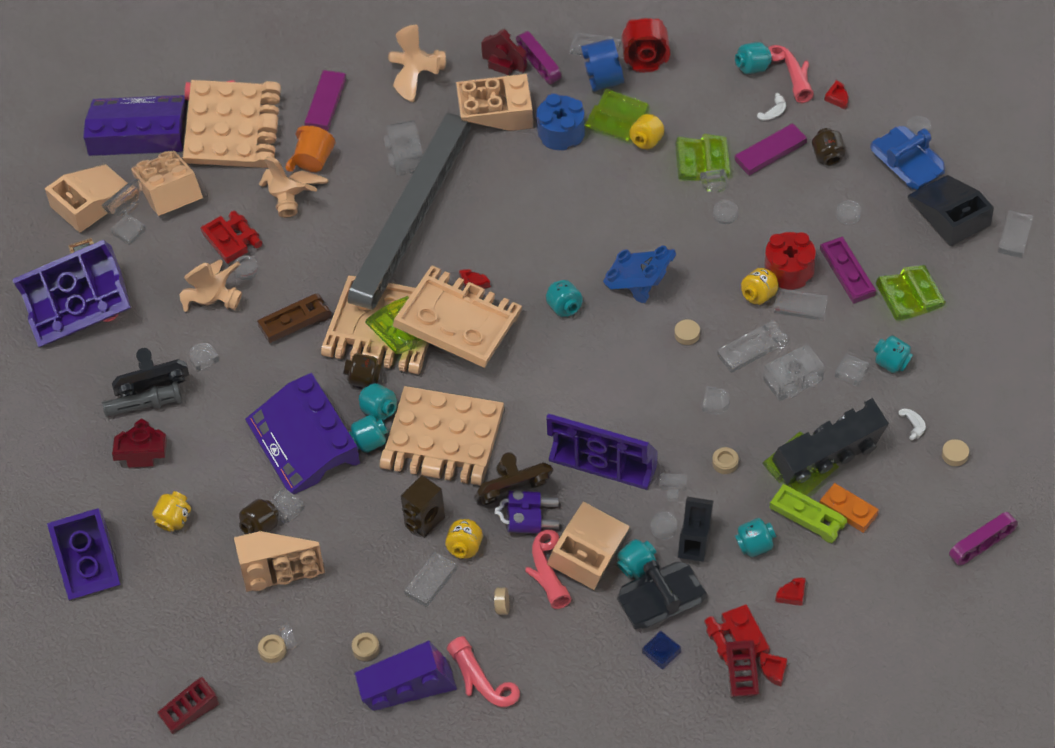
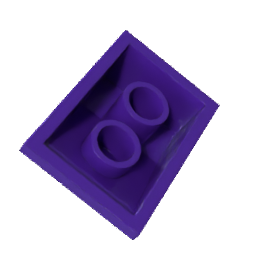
[47,508,121,600]

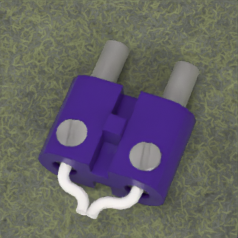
[495,491,559,534]

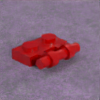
[201,211,262,264]
[704,604,770,665]

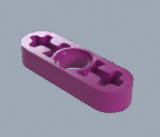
[516,31,561,84]
[949,512,1018,566]

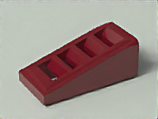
[726,640,759,698]
[157,677,219,734]

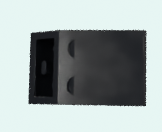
[908,175,994,246]

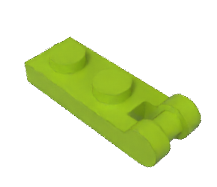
[769,484,847,543]

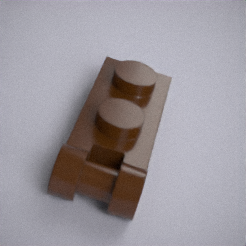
[257,293,332,344]

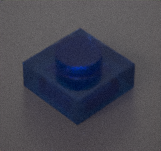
[642,631,681,670]

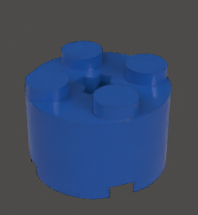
[581,39,625,92]
[537,94,585,151]

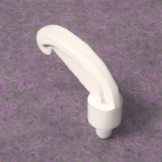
[757,93,786,121]
[899,409,926,440]

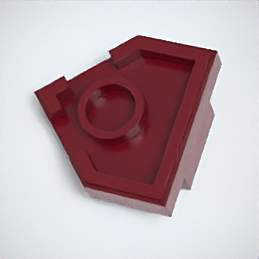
[481,29,527,76]
[112,418,167,468]

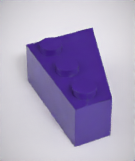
[354,641,457,711]

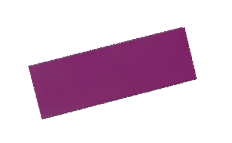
[305,70,346,131]
[735,123,807,175]
[820,236,876,304]

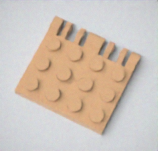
[183,80,281,168]
[393,265,523,368]
[321,275,429,375]
[380,386,504,486]

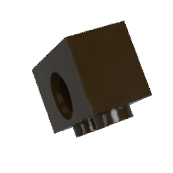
[401,475,445,538]

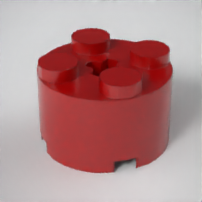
[621,18,670,73]
[764,232,816,290]

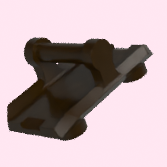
[474,452,554,506]

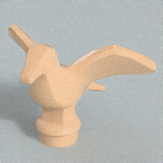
[388,24,446,102]
[259,156,328,218]
[180,260,242,312]

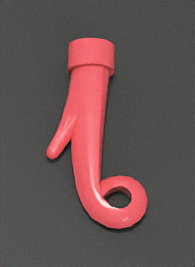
[768,45,814,103]
[525,530,571,609]
[447,636,520,707]

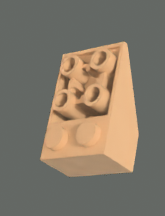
[456,74,533,131]
[131,151,203,216]
[45,164,137,233]
[547,501,630,590]
[234,531,325,592]

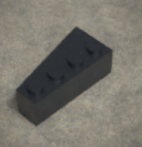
[772,398,889,485]

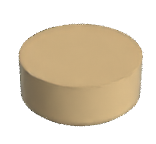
[675,319,700,345]
[942,439,969,466]
[712,447,739,474]
[494,587,509,615]
[352,633,380,661]
[258,635,286,663]

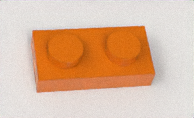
[819,483,879,533]

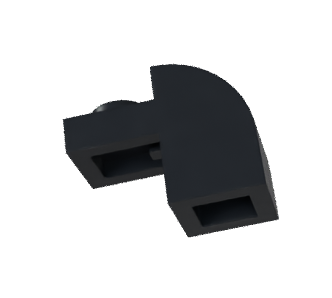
[677,496,714,562]

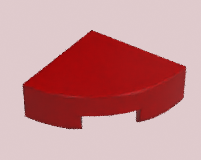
[824,80,849,110]
[459,269,491,289]
[775,578,806,606]
[760,652,788,686]

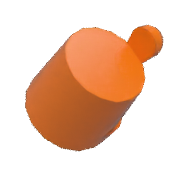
[286,126,336,172]

